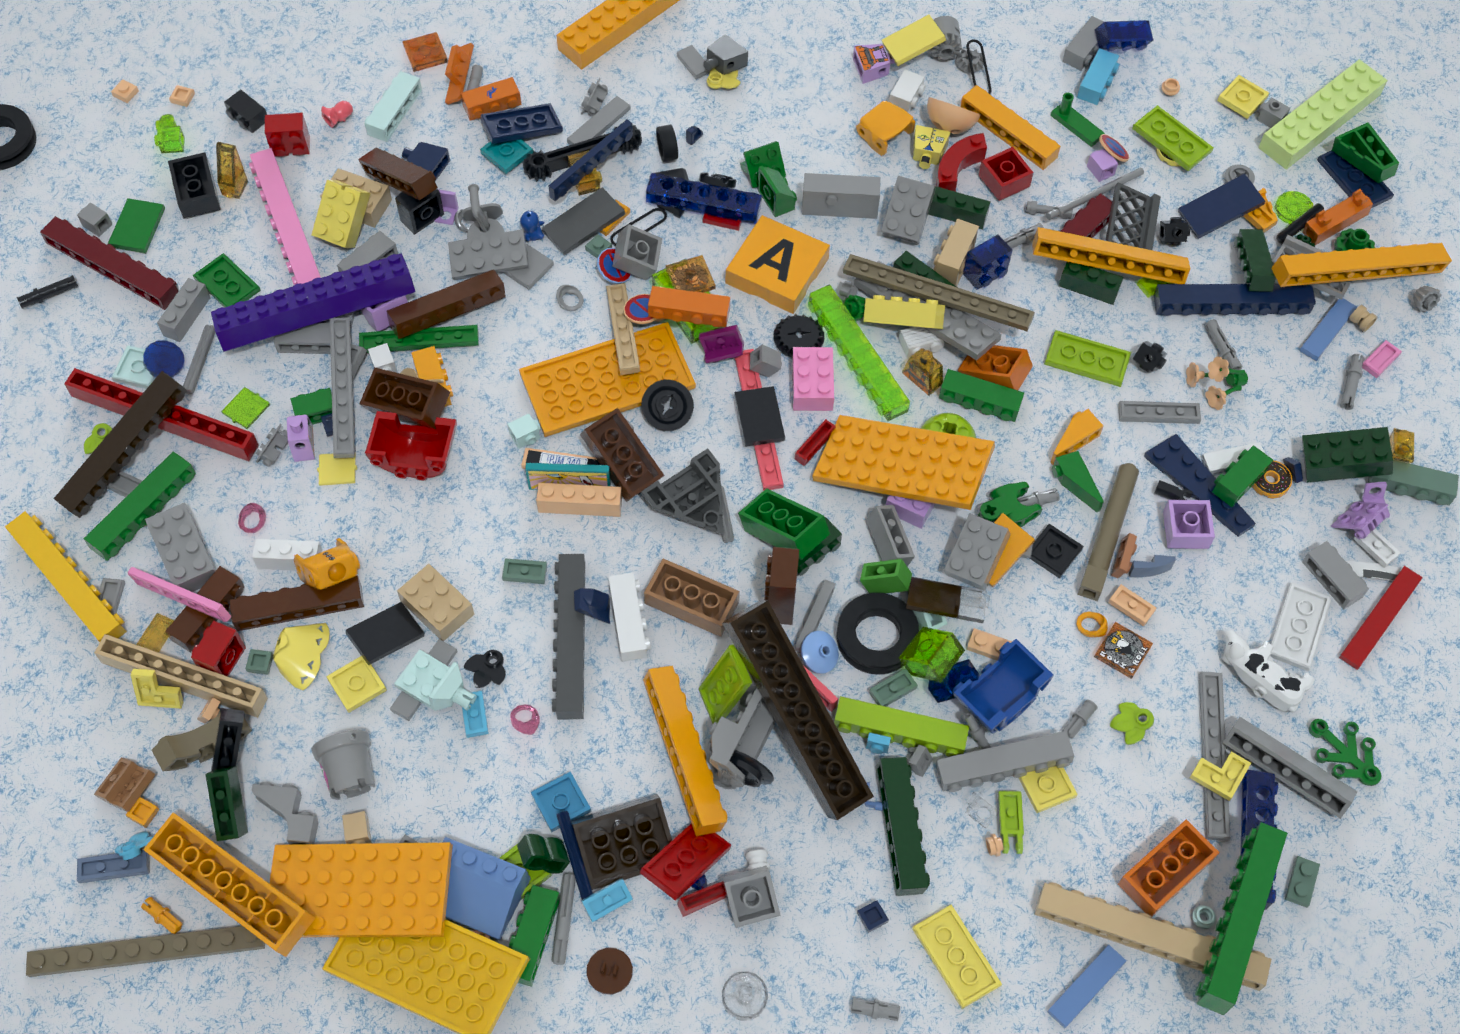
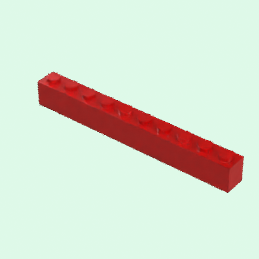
[64,368,259,461]

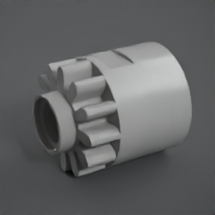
[931,16,962,61]

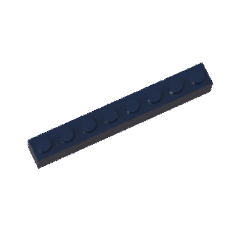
[1153,284,1316,316]

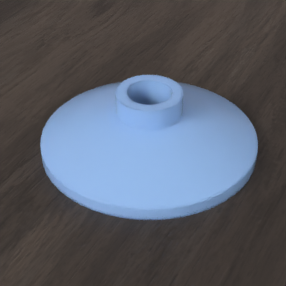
[801,631,838,674]

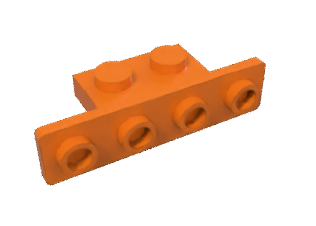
[445,43,474,105]

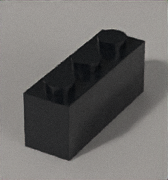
[211,708,244,771]

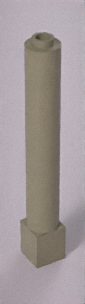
[1077,463,1139,602]

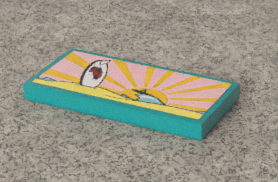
[525,463,611,490]

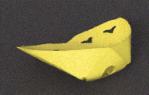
[273,623,330,690]

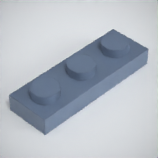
[77,850,149,884]

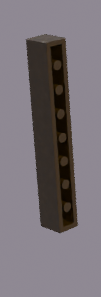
[53,371,187,518]

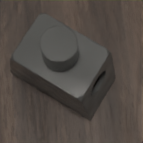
[703,34,748,75]

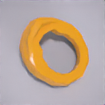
[1076,611,1108,637]

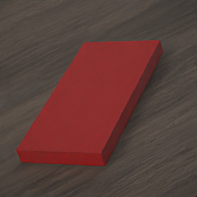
[640,823,731,901]

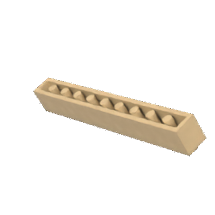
[1034,882,1272,991]

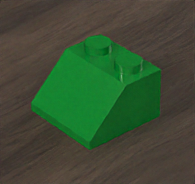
[758,166,797,217]

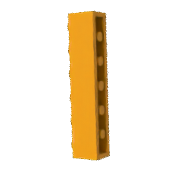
[960,85,1061,170]

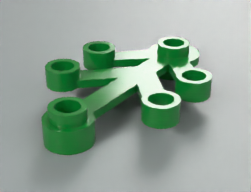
[1309,719,1382,786]

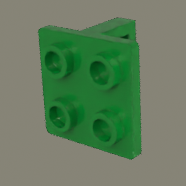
[740,141,786,188]

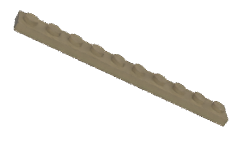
[843,254,1035,332]
[26,926,265,977]

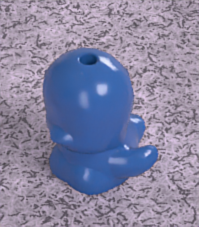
[520,211,545,241]

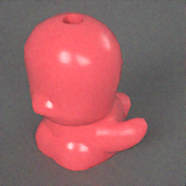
[321,101,353,128]

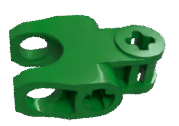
[978,482,1042,527]

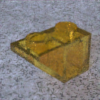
[1389,428,1414,463]

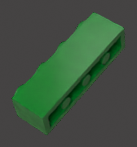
[939,369,1024,422]
[509,885,560,987]

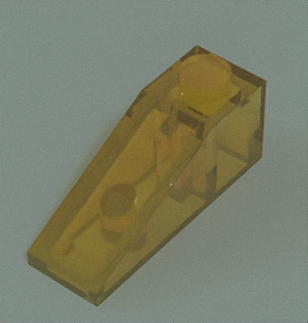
[216,142,248,199]

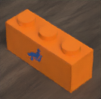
[461,77,522,121]

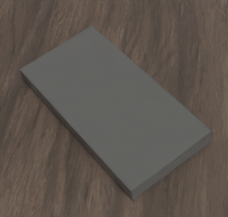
[542,187,625,255]

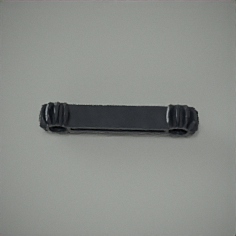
[523,123,642,182]

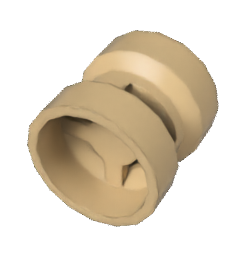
[1349,305,1378,332]

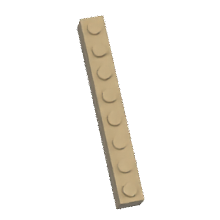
[94,634,268,718]

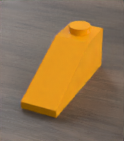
[1051,409,1103,465]

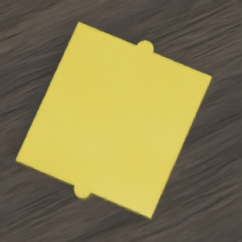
[317,454,358,486]

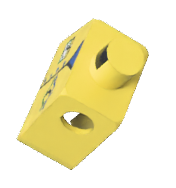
[913,125,950,169]

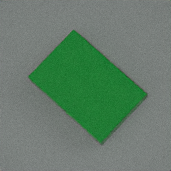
[108,198,165,254]
[193,253,261,307]

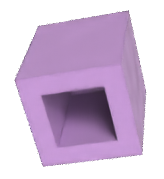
[1087,149,1118,182]

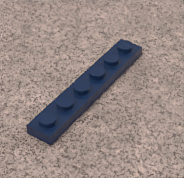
[548,119,633,201]

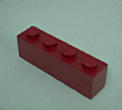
[1060,193,1118,238]

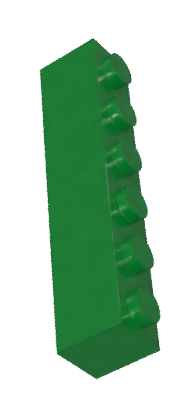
[83,451,196,561]

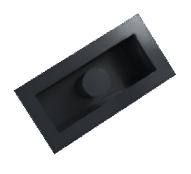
[224,89,267,133]

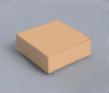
[169,85,195,107]

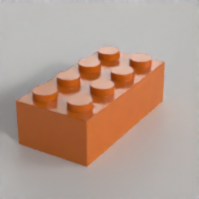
[1118,819,1220,918]

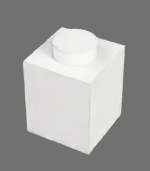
[368,343,397,373]

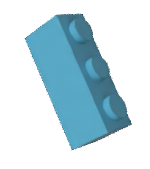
[1077,48,1120,105]

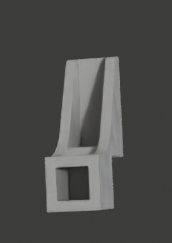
[252,782,318,845]

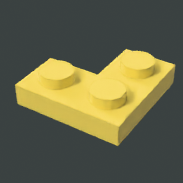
[130,669,184,709]
[1190,751,1251,801]

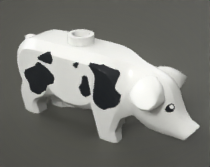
[1222,630,1314,712]

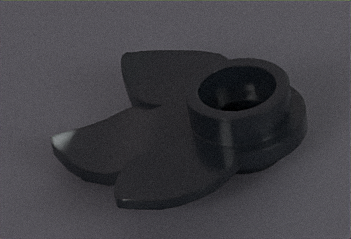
[464,650,506,688]

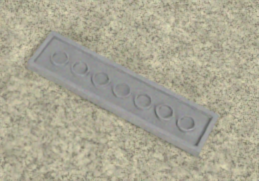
[854,261,1002,360]

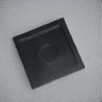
[1029,524,1084,579]

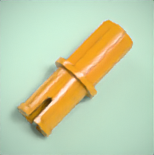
[141,897,183,934]

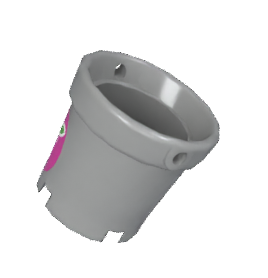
[311,730,375,800]

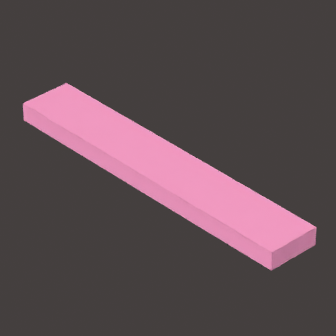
[127,567,231,622]

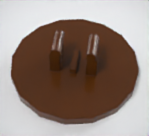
[586,948,633,995]

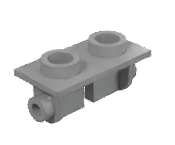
[581,78,608,116]
[256,424,288,467]

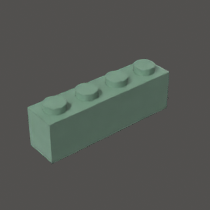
[1368,460,1459,506]

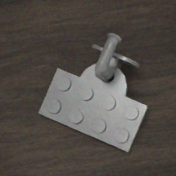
[448,184,529,280]

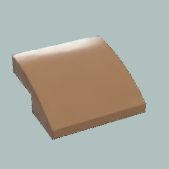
[94,757,155,812]

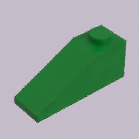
[1052,451,1104,512]

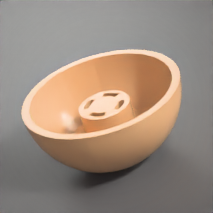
[927,97,981,134]

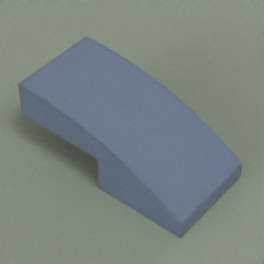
[1129,555,1176,578]

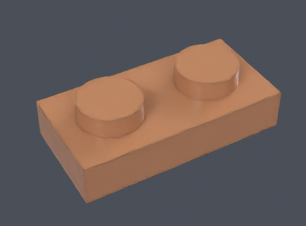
[1111,533,1137,579]

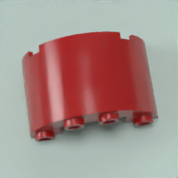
[365,411,457,481]

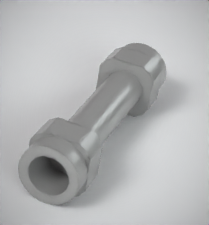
[1026,201,1073,219]

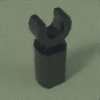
[1154,480,1193,500]

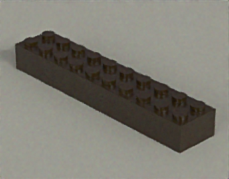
[722,600,874,820]

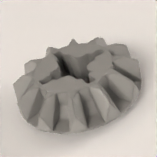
[956,48,984,73]
[1224,164,1255,184]

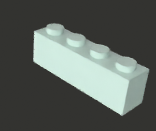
[364,71,422,142]

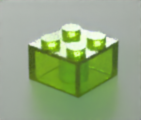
[899,627,965,682]

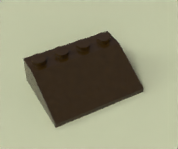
[571,794,672,890]

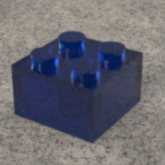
[963,234,1013,290]

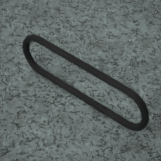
[966,39,992,94]
[610,208,667,246]

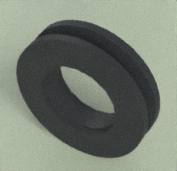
[0,104,37,170]
[836,593,919,675]

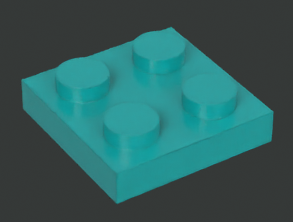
[480,139,533,174]

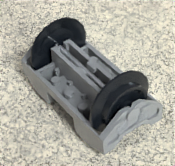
[709,668,776,789]

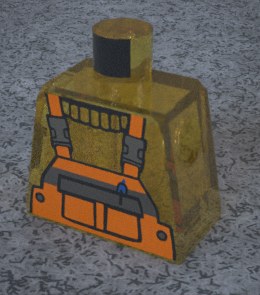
[902,348,943,396]

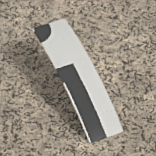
[1345,561,1399,581]

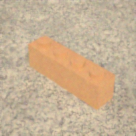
[536,483,622,517]

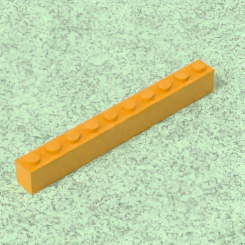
[1271,243,1452,287]

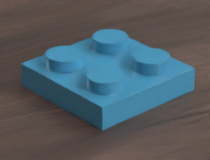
[531,771,591,833]

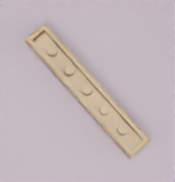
[606,283,640,375]

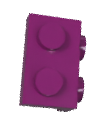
[699,325,744,363]

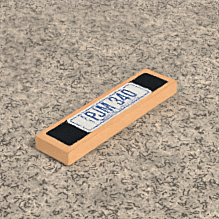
[521,448,600,469]

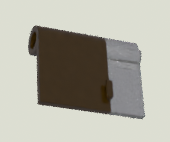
[906,577,990,624]

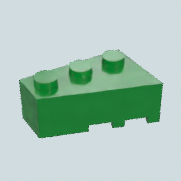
[1332,122,1399,183]

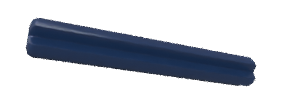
[557,811,593,900]

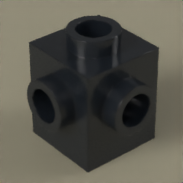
[1159,217,1190,245]
[1133,341,1167,372]

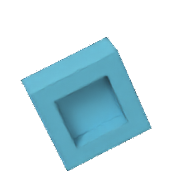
[866,733,891,754]

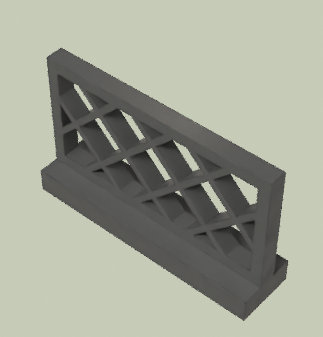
[1106,182,1161,250]

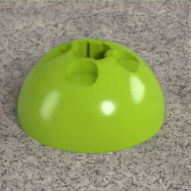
[920,413,976,438]

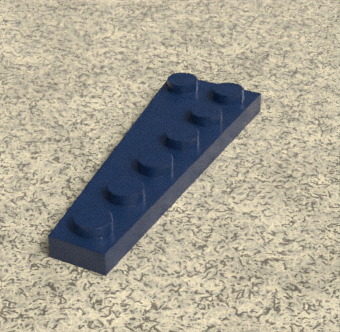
[1144,434,1256,537]

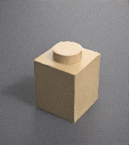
[342,811,371,844]

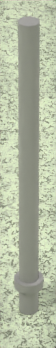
[1046,167,1144,220]

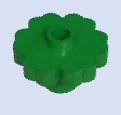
[1334,228,1375,251]

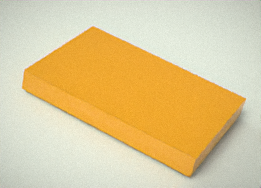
[989,513,1035,587]

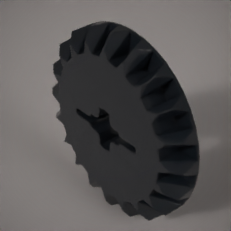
[774,314,824,357]
[641,380,694,431]

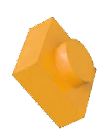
[126,797,160,828]

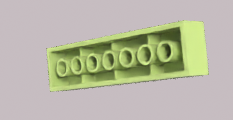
[1258,59,1388,170]

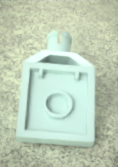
[394,649,477,711]

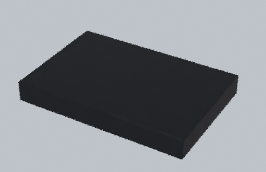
[734,386,785,447]
[346,602,424,665]

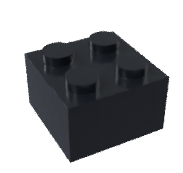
[395,189,444,235]

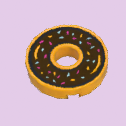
[1252,460,1292,499]

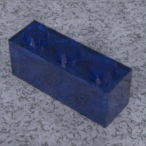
[1095,20,1154,51]

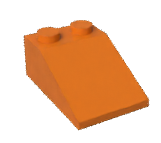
[958,345,1033,390]

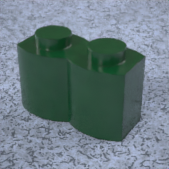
[517,834,570,874]

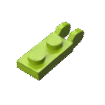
[998,791,1024,854]

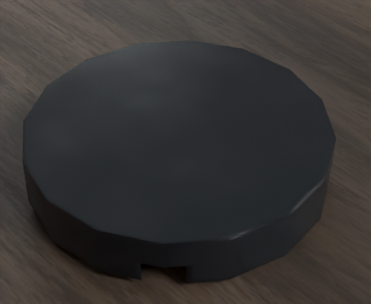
[699,172,737,188]

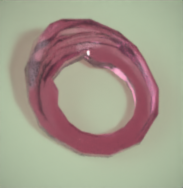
[238,503,266,533]
[510,704,540,735]

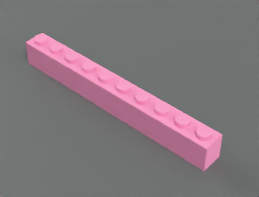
[249,148,321,285]

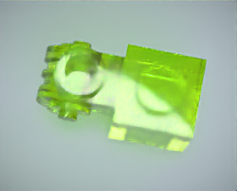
[154,114,185,154]

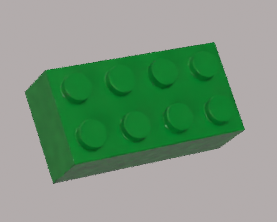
[738,489,830,560]

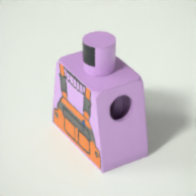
[853,44,895,84]
[287,415,315,462]

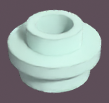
[1192,905,1216,929]

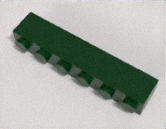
[875,757,930,896]

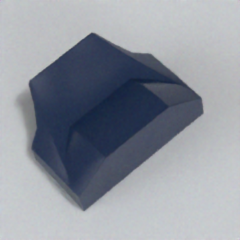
[574,588,610,624]

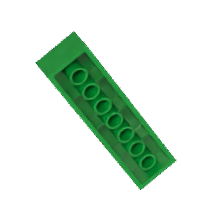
[1195,822,1288,1016]

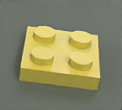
[1217,75,1269,119]
[326,656,387,713]

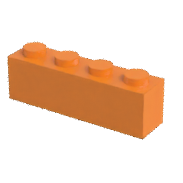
[648,286,730,327]

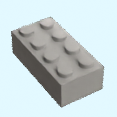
[145,502,216,592]

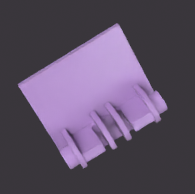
[1331,501,1388,540]

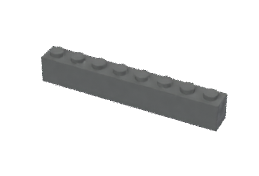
[552,554,585,720]

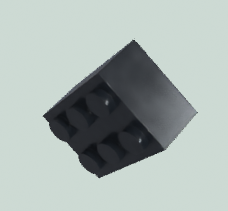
[168,152,221,219]

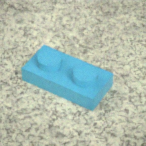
[462,691,489,738]
[581,878,633,922]

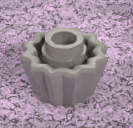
[1413,286,1442,312]

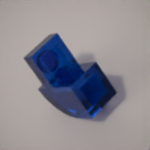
[928,659,979,703]

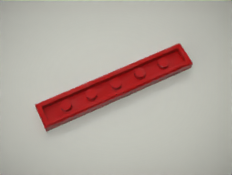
[1339,565,1423,670]

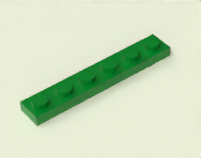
[359,325,479,353]

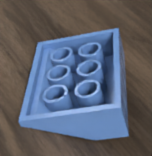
[442,837,531,941]

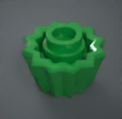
[843,295,865,322]

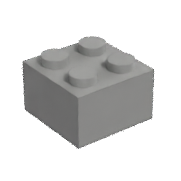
[612,224,662,280]
[722,866,781,928]

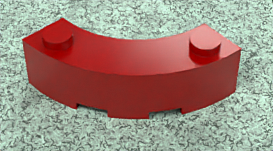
[936,133,987,192]

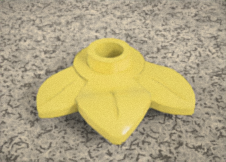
[707,69,741,89]

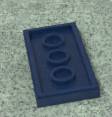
[480,103,563,144]
[1317,150,1394,208]
[1178,174,1265,239]

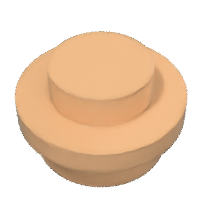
[1161,78,1180,96]
[985,834,1004,857]

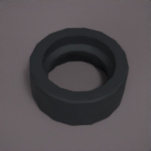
[656,124,678,162]

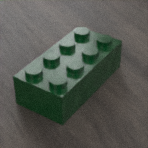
[1302,427,1393,483]

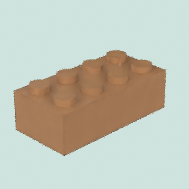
[644,559,740,637]

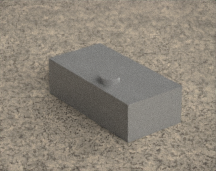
[802,173,881,219]

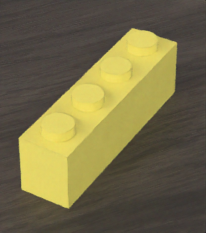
[863,295,945,329]

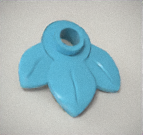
[115,832,154,860]

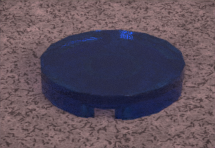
[143,340,184,378]

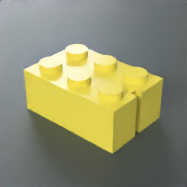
[311,180,371,248]

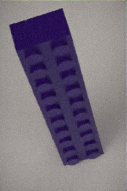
[211,253,416,352]

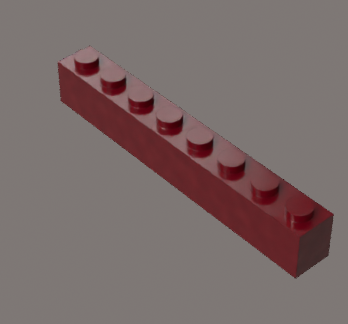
[40,216,179,310]

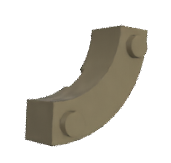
[152,713,252,771]

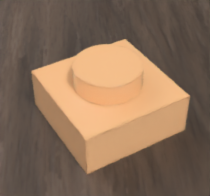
[111,79,139,103]
[197,698,220,724]

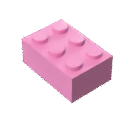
[792,347,834,411]

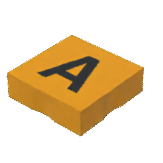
[725,215,830,314]

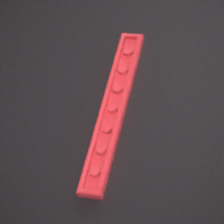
[735,349,784,491]

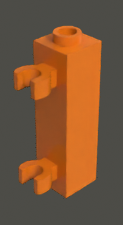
[1302,189,1373,245]

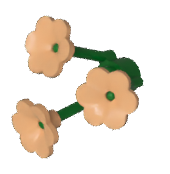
[1186,357,1248,410]

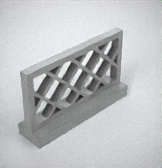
[1272,235,1352,300]

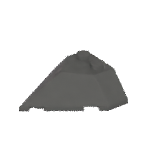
[641,448,724,535]

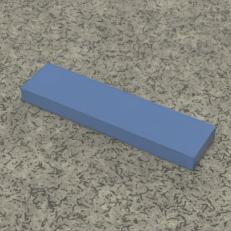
[1300,298,1357,361]
[1047,945,1126,1028]

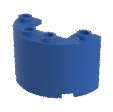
[953,639,1054,734]

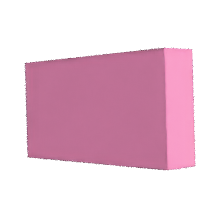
[1362,340,1402,378]

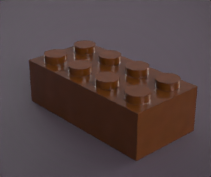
[359,367,450,429]
[580,408,665,502]
[764,547,799,625]

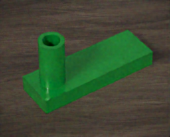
[1051,92,1105,147]

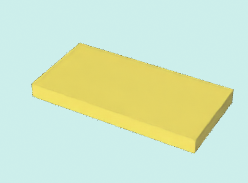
[912,904,1002,1009]

